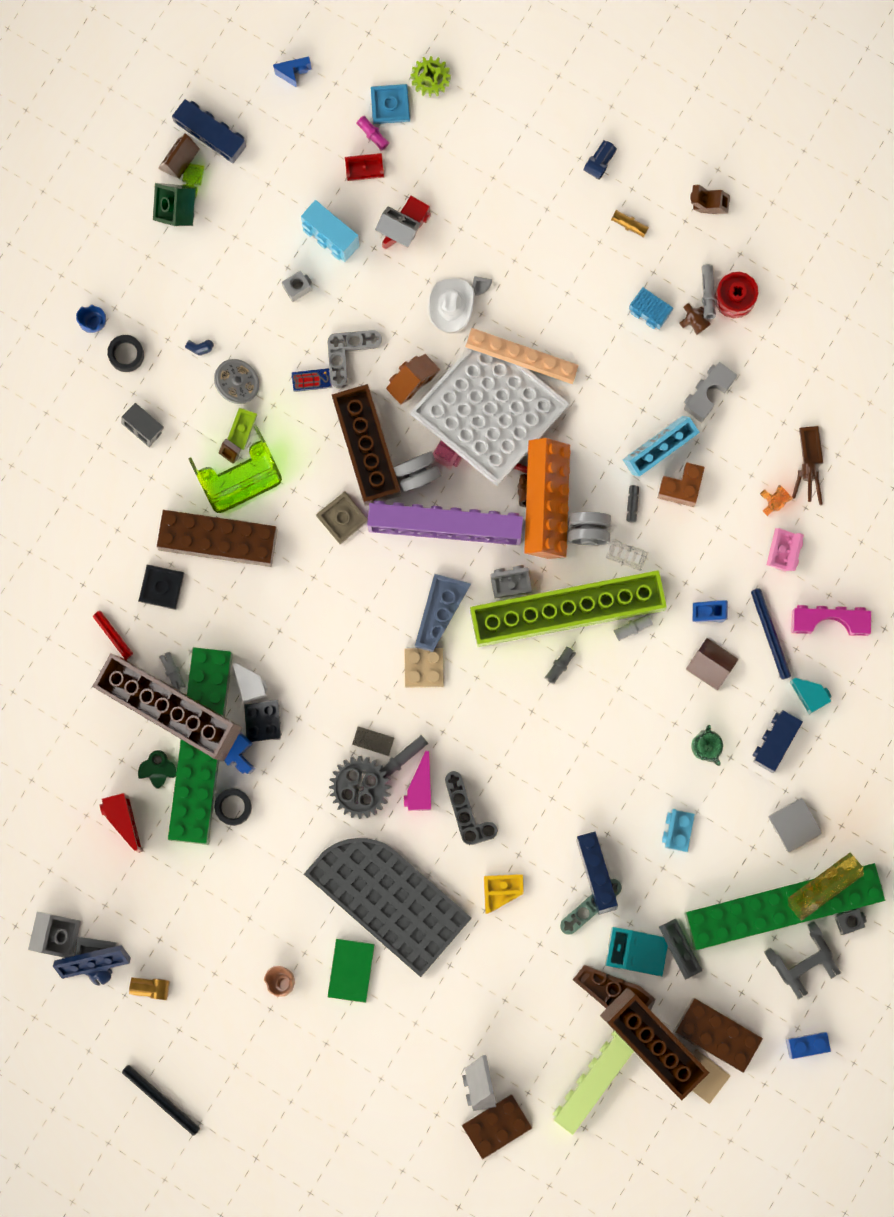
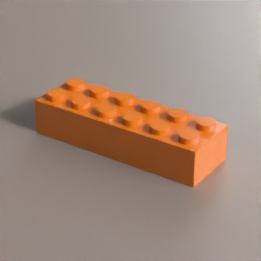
[524,438,571,559]

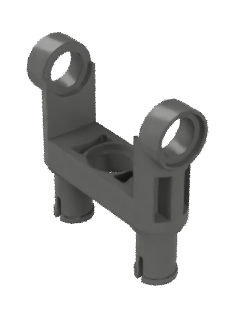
[764,921,842,999]

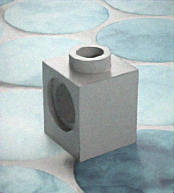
[282,270,312,302]

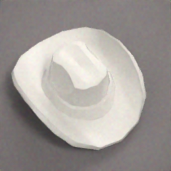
[428,278,475,333]

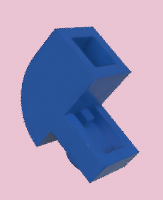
[224,731,256,774]

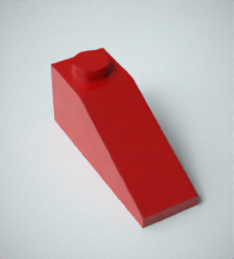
[382,195,431,249]

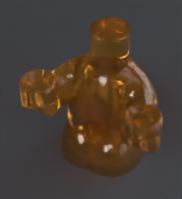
[760,485,793,516]

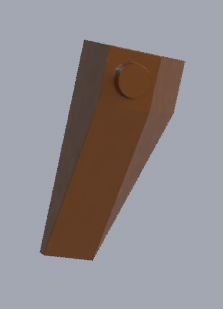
[572,965,656,1010]

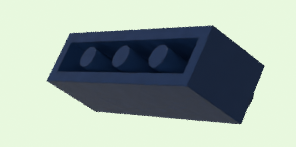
[172,99,247,164]
[576,831,618,915]

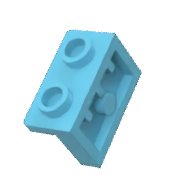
[662,809,695,852]

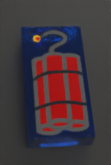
[291,368,331,392]

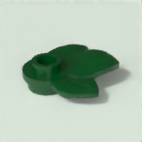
[138,750,176,789]

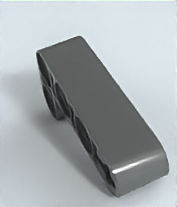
[445,771,498,846]

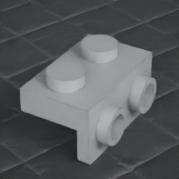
[490,565,532,599]

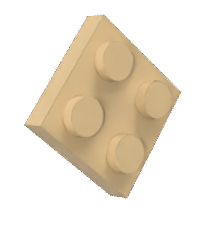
[404,648,443,688]

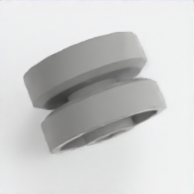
[393,451,442,492]
[568,512,611,546]

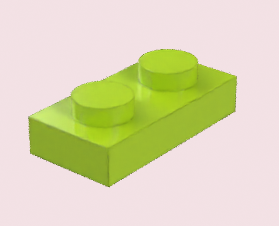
[227,408,257,450]

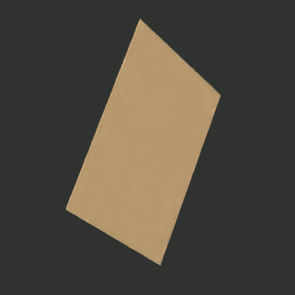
[692,1049,730,1104]

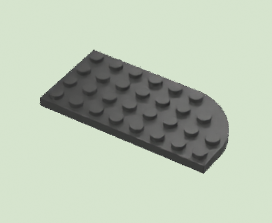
[304,838,472,977]

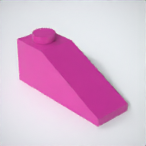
[404,751,431,811]

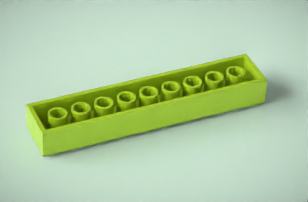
[470,570,667,647]

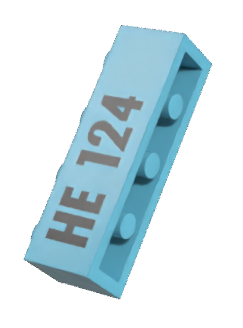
[622,416,700,477]

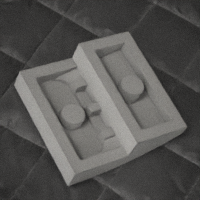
[768,798,822,853]

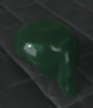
[691,725,724,766]

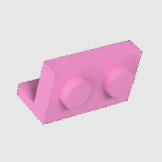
[766,528,804,572]

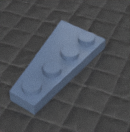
[414,574,471,652]

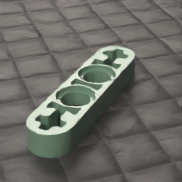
[560,879,622,935]

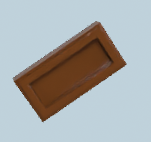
[799,426,823,465]

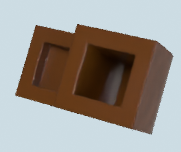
[690,184,730,214]

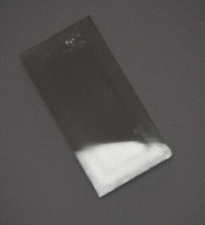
[352,726,395,756]

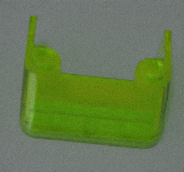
[188,425,282,513]

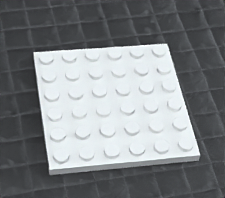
[410,348,570,486]

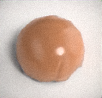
[264,966,295,997]

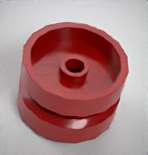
[715,271,759,319]

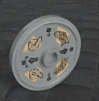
[214,359,259,404]

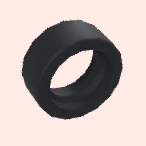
[107,335,144,372]
[214,788,252,826]

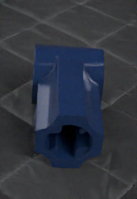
[583,140,617,180]

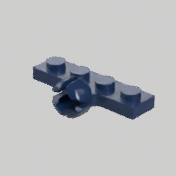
[53,945,131,986]

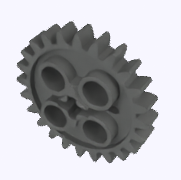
[329,756,392,819]

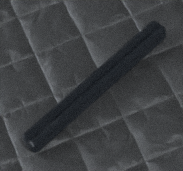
[122,1065,200,1136]

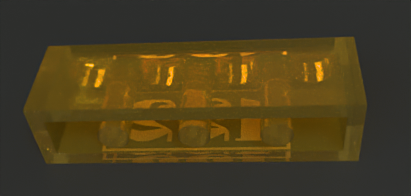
[787,852,864,921]

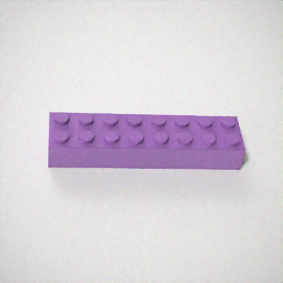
[367,501,523,546]

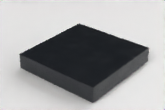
[138,564,185,610]

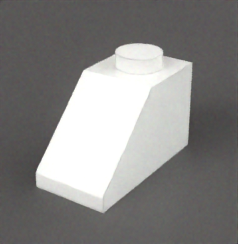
[233,663,269,703]

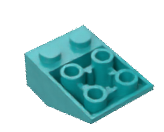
[605,927,668,977]

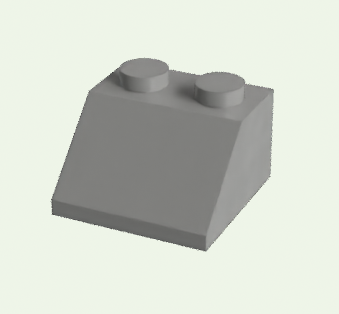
[28,911,81,958]

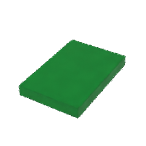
[327,939,375,1003]

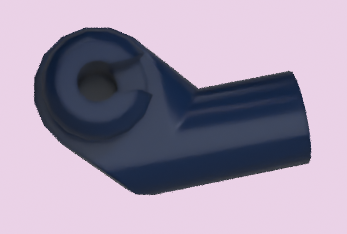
[185,340,214,356]

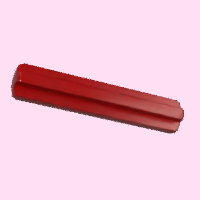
[93,611,133,660]

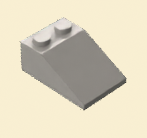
[462,1055,496,1111]

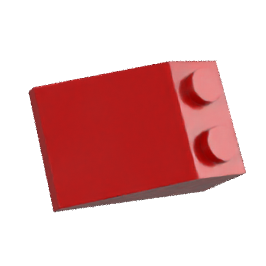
[99,793,143,853]

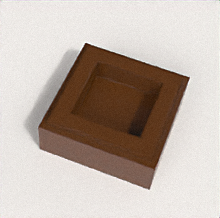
[218,439,241,464]

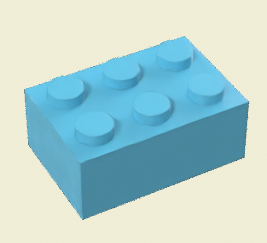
[301,200,360,262]

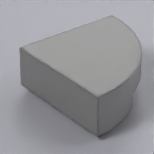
[472,276,493,296]

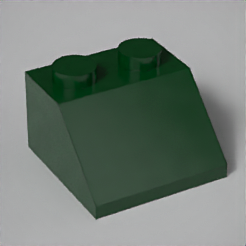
[153,183,196,226]

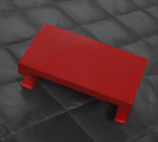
[345,153,384,181]

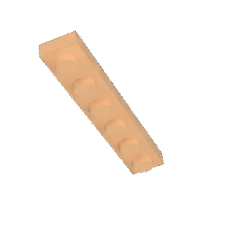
[465,328,579,384]

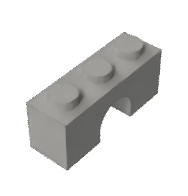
[684,361,737,423]

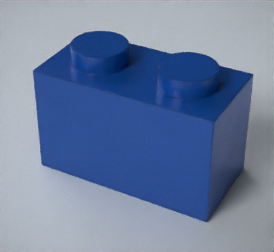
[785,1032,831,1059]

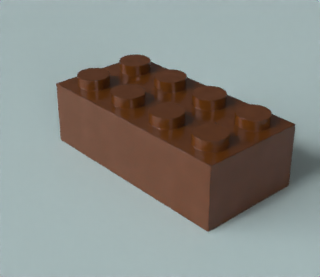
[673,998,763,1073]

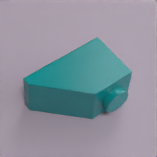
[790,678,832,715]

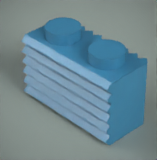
[629,287,673,330]

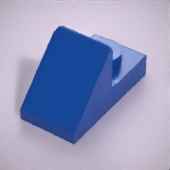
[273,56,312,87]
[692,600,728,623]

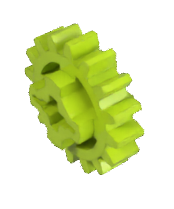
[410,56,451,98]

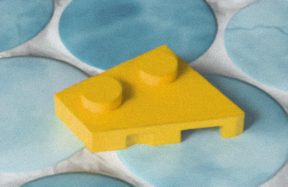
[484,874,524,914]

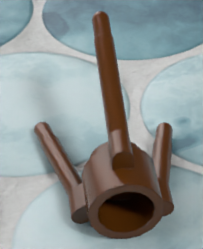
[792,463,823,505]

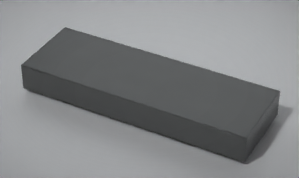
[659,918,702,980]

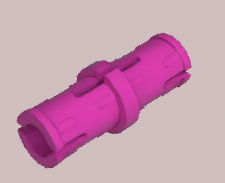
[356,116,390,151]

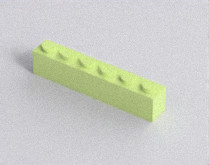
[552,1030,634,1135]

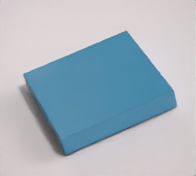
[370,84,410,124]

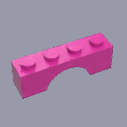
[791,605,871,636]

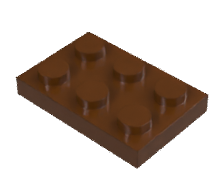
[462,1094,532,1160]

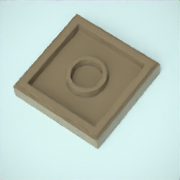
[316,491,368,545]

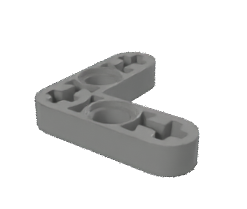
[327,330,382,389]

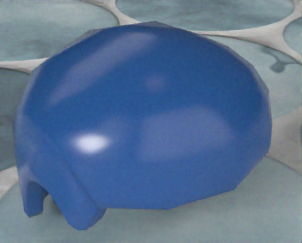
[76,304,107,333]

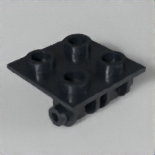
[244,700,282,742]

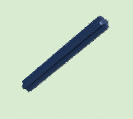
[751,588,791,680]

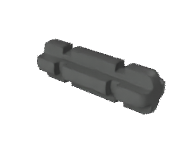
[626,485,639,523]

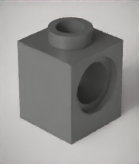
[834,909,867,935]

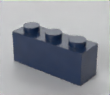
[752,710,803,773]

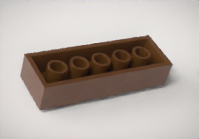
[331,384,401,506]
[156,510,278,567]
[599,987,710,1101]

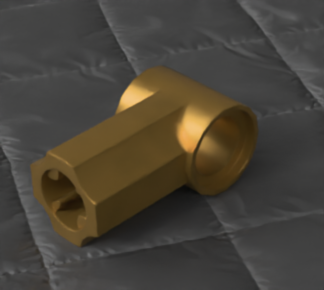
[129,977,170,1000]

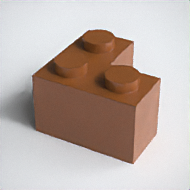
[386,353,440,405]
[657,462,705,507]

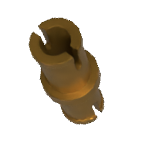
[611,210,649,238]

